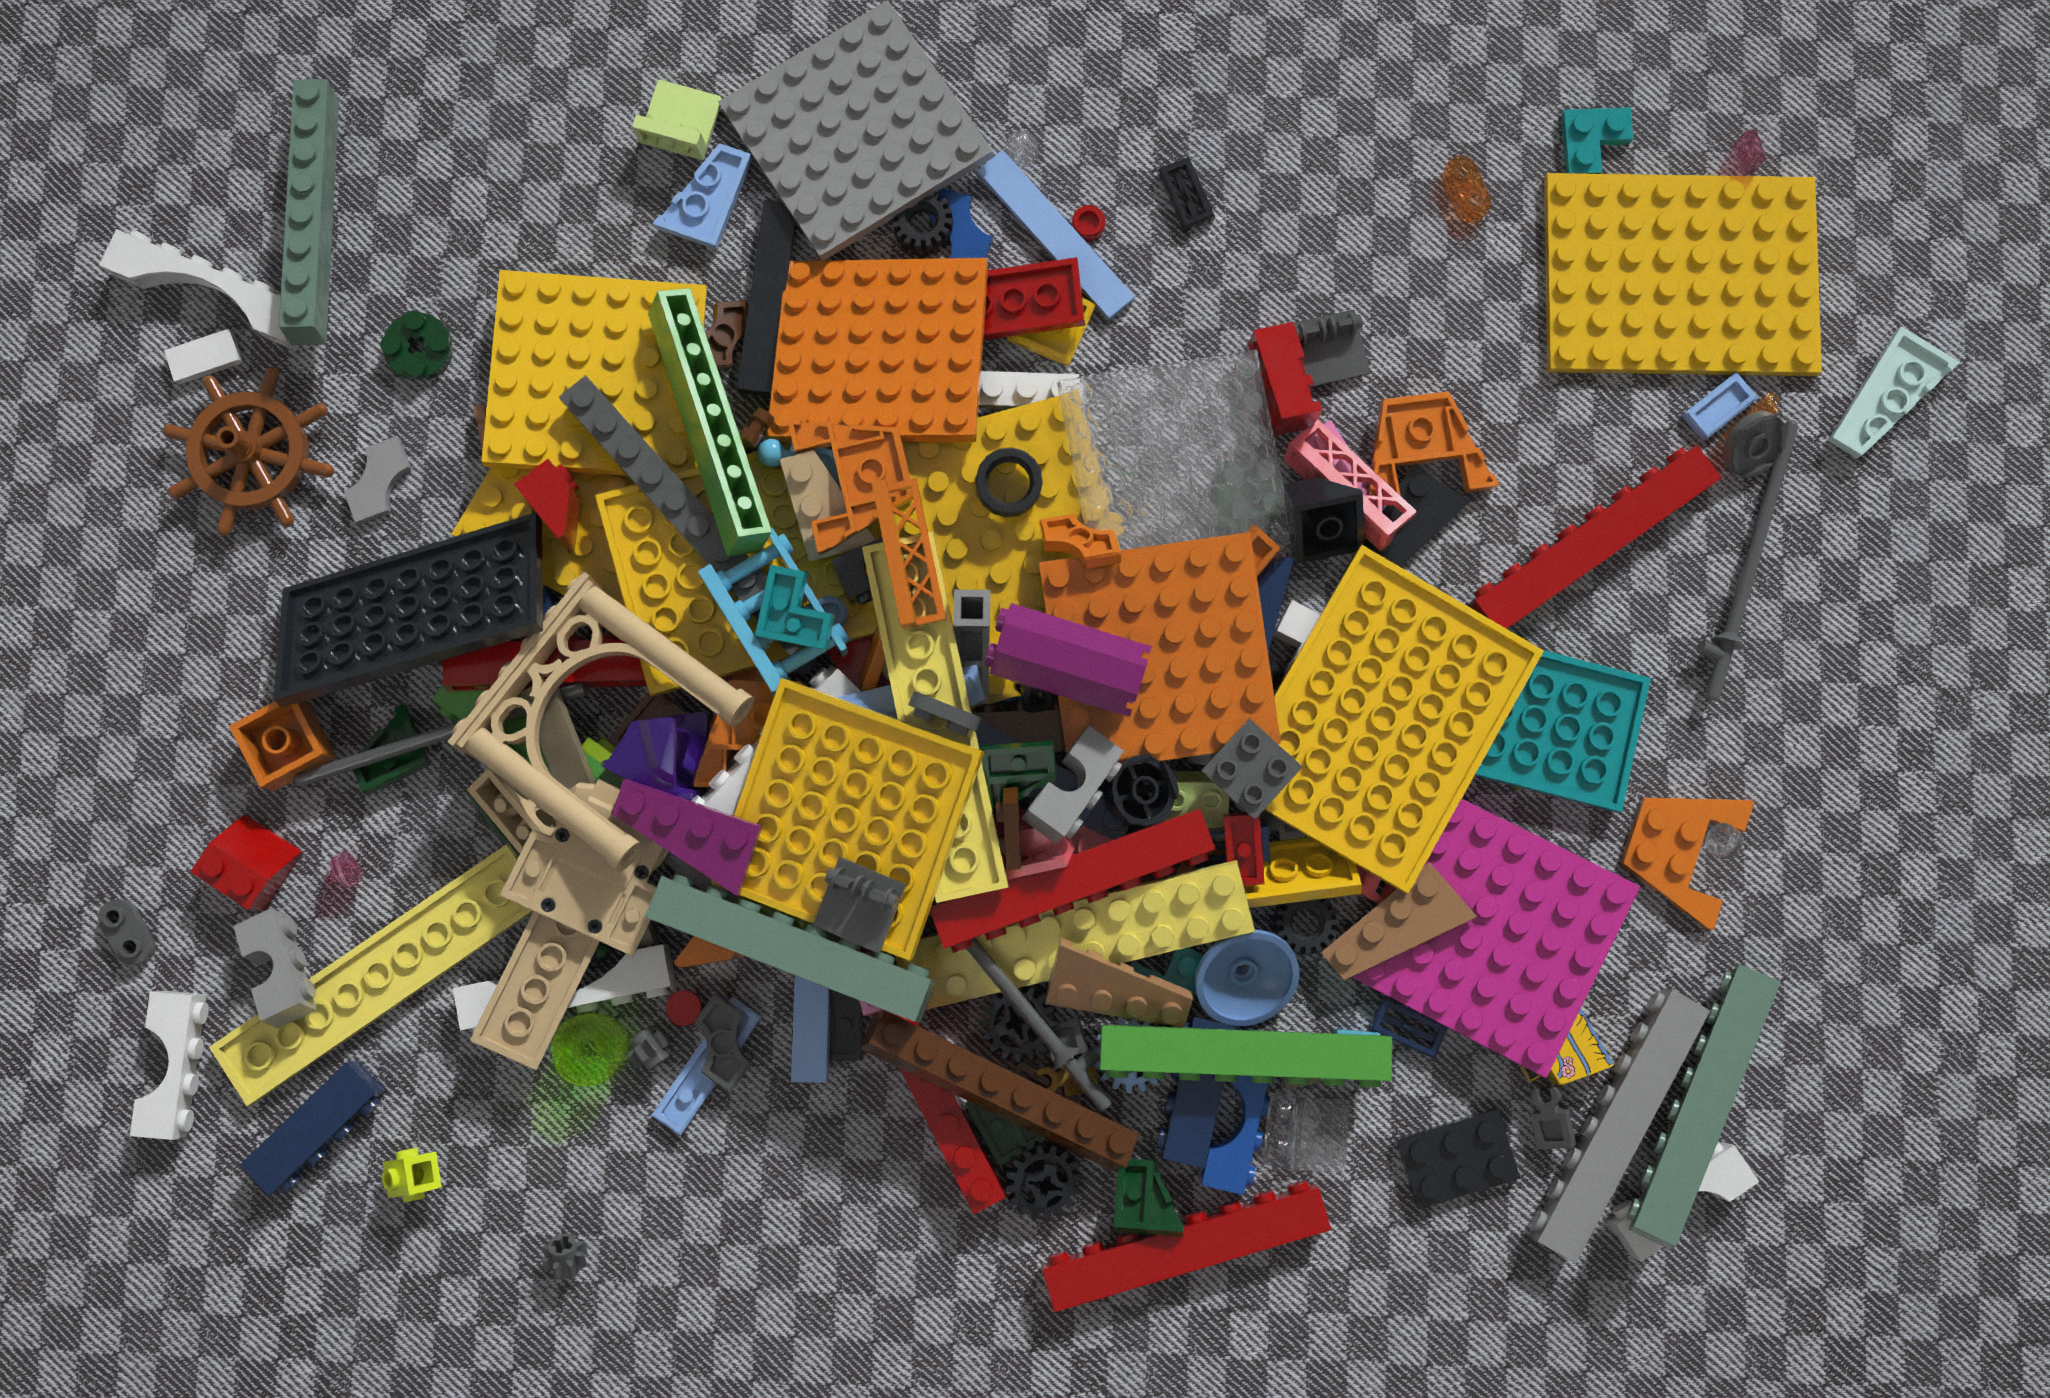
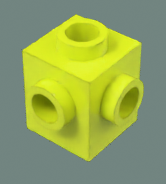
[382,1148,442,1203]

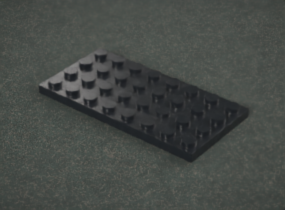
[273,512,543,707]

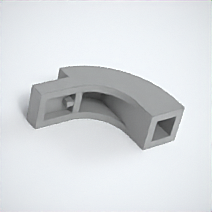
[953,589,990,705]

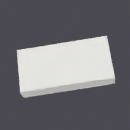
[164,329,243,385]

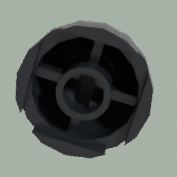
[1104,754,1179,827]

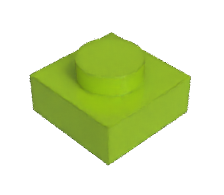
[582,737,616,762]

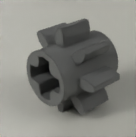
[626,1027,672,1072]
[542,1233,587,1280]

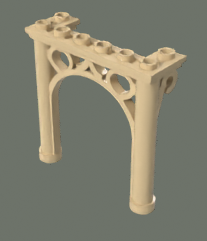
[448,572,754,872]

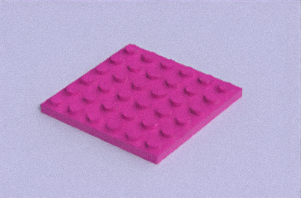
[1351,799,1641,1078]

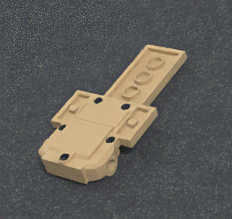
[470,779,668,1070]

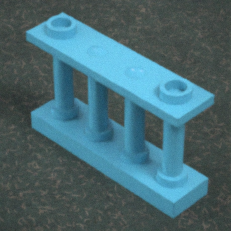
[698,527,850,696]

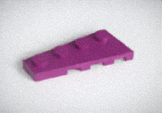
[612,779,763,896]

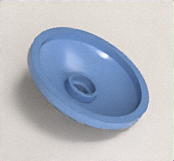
[1194,930,1300,1026]

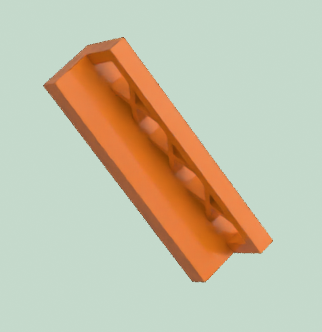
[871,478,946,629]

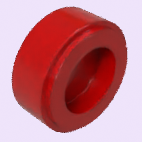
[1072,205,1106,241]
[666,990,703,1026]

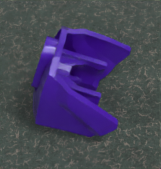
[600,712,710,801]

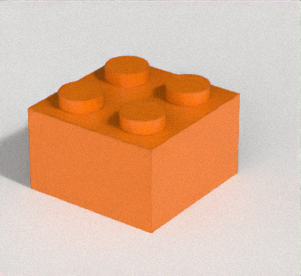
[229,700,337,791]

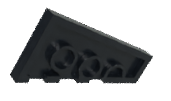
[1338,465,1470,580]

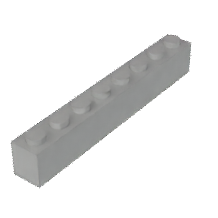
[1529,988,1710,1264]

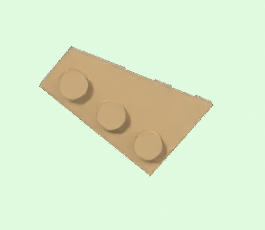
[780,450,876,562]

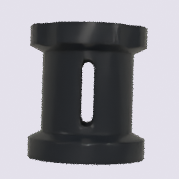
[1015,683,1052,713]

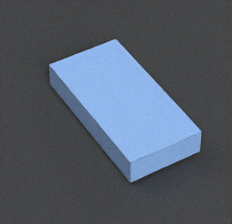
[1681,372,1758,441]

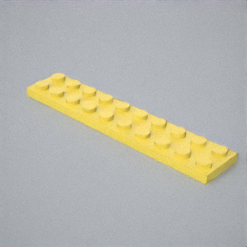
[862,531,1009,903]
[209,845,533,1106]
[895,860,1255,1010]

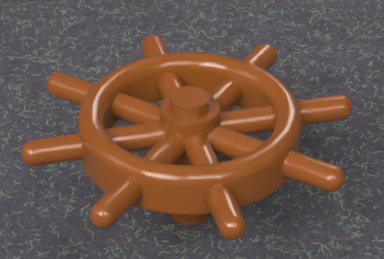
[162,367,334,536]

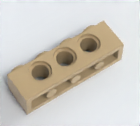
[467,768,556,853]

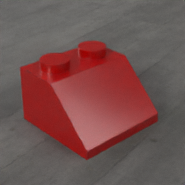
[514,458,581,553]
[190,814,303,911]

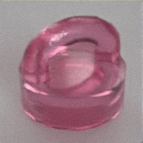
[324,851,362,888]

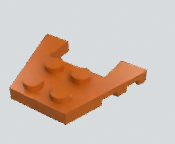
[1367,391,1499,497]
[787,419,913,555]
[693,680,801,787]
[1620,798,1754,931]

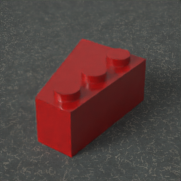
[1246,322,1323,436]

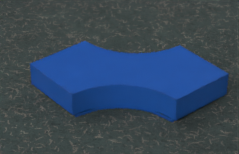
[929,188,993,258]

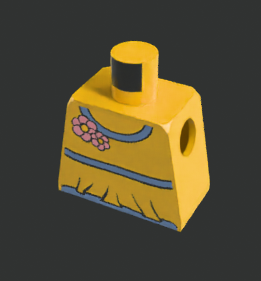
[1519,1009,1614,1085]

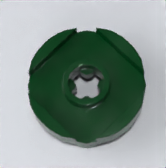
[380,310,453,381]

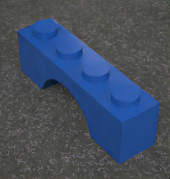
[1199,1075,1275,1195]

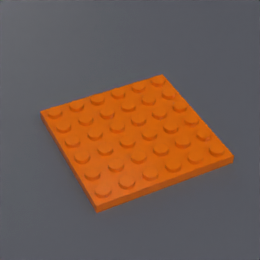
[766,258,988,443]
[1039,532,1281,773]

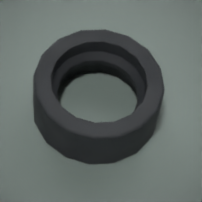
[975,447,1043,517]

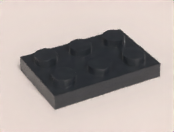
[1395,1108,1521,1209]

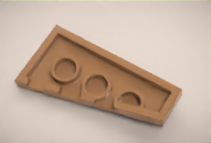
[1321,862,1477,981]
[1045,937,1193,1028]

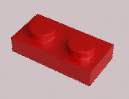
[1223,813,1265,886]

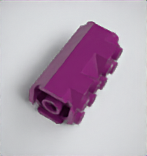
[984,603,1152,717]

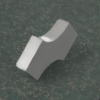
[344,436,412,525]

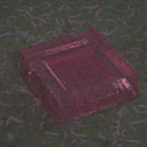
[1732,129,1766,176]

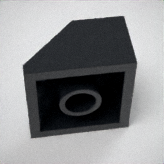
[1284,477,1365,564]

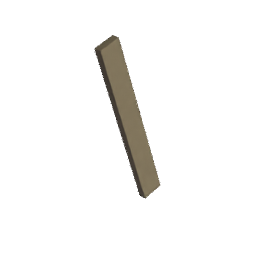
[520,687,659,954]

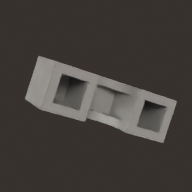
[1021,725,1124,844]
[233,908,317,1028]

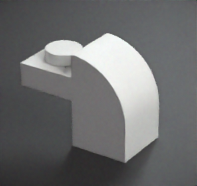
[1273,600,1320,679]

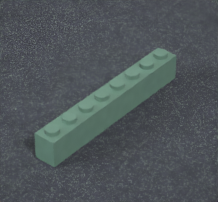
[279,79,339,345]
[645,873,936,1023]
[1626,964,1781,1249]

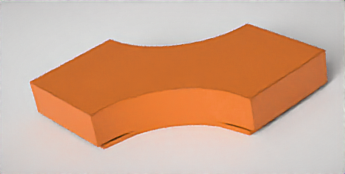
[1039,514,1121,569]

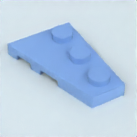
[652,143,752,250]

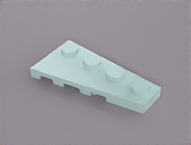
[1827,326,1960,459]

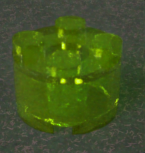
[551,1012,631,1086]

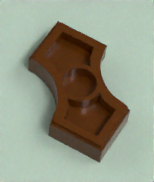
[705,300,749,372]

